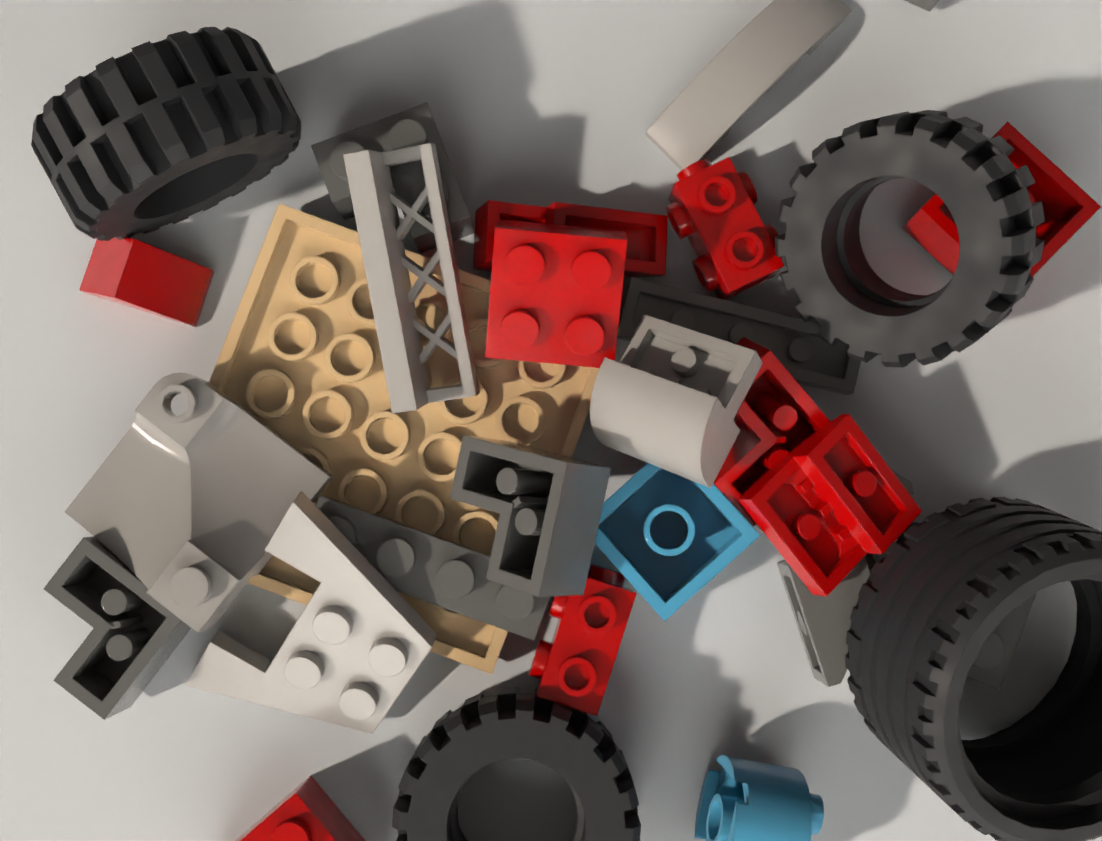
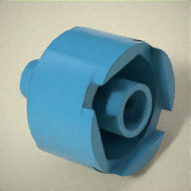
[695,755,824,841]

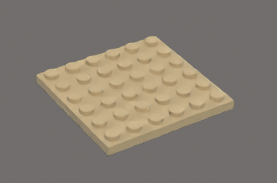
[209,203,619,674]

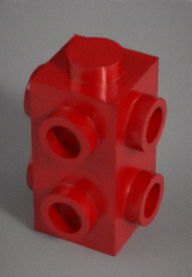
[666,157,784,300]
[529,564,637,716]

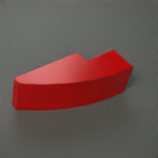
[473,200,668,277]

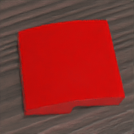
[738,413,922,597]

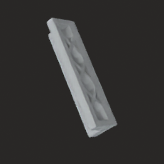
[343,143,480,414]

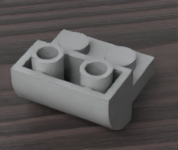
[590,315,763,488]

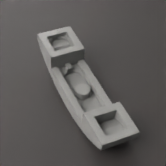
[645,0,852,170]

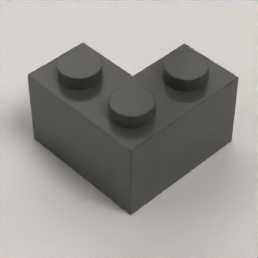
[311,102,475,254]
[450,435,611,597]
[44,536,191,720]

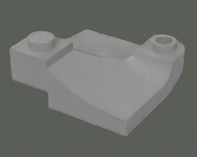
[65,373,333,633]

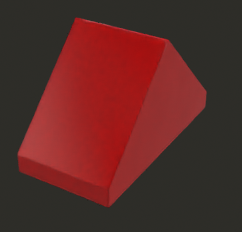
[79,237,214,327]

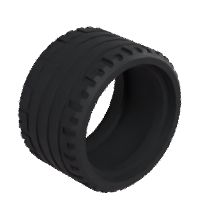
[845,497,1102,841]

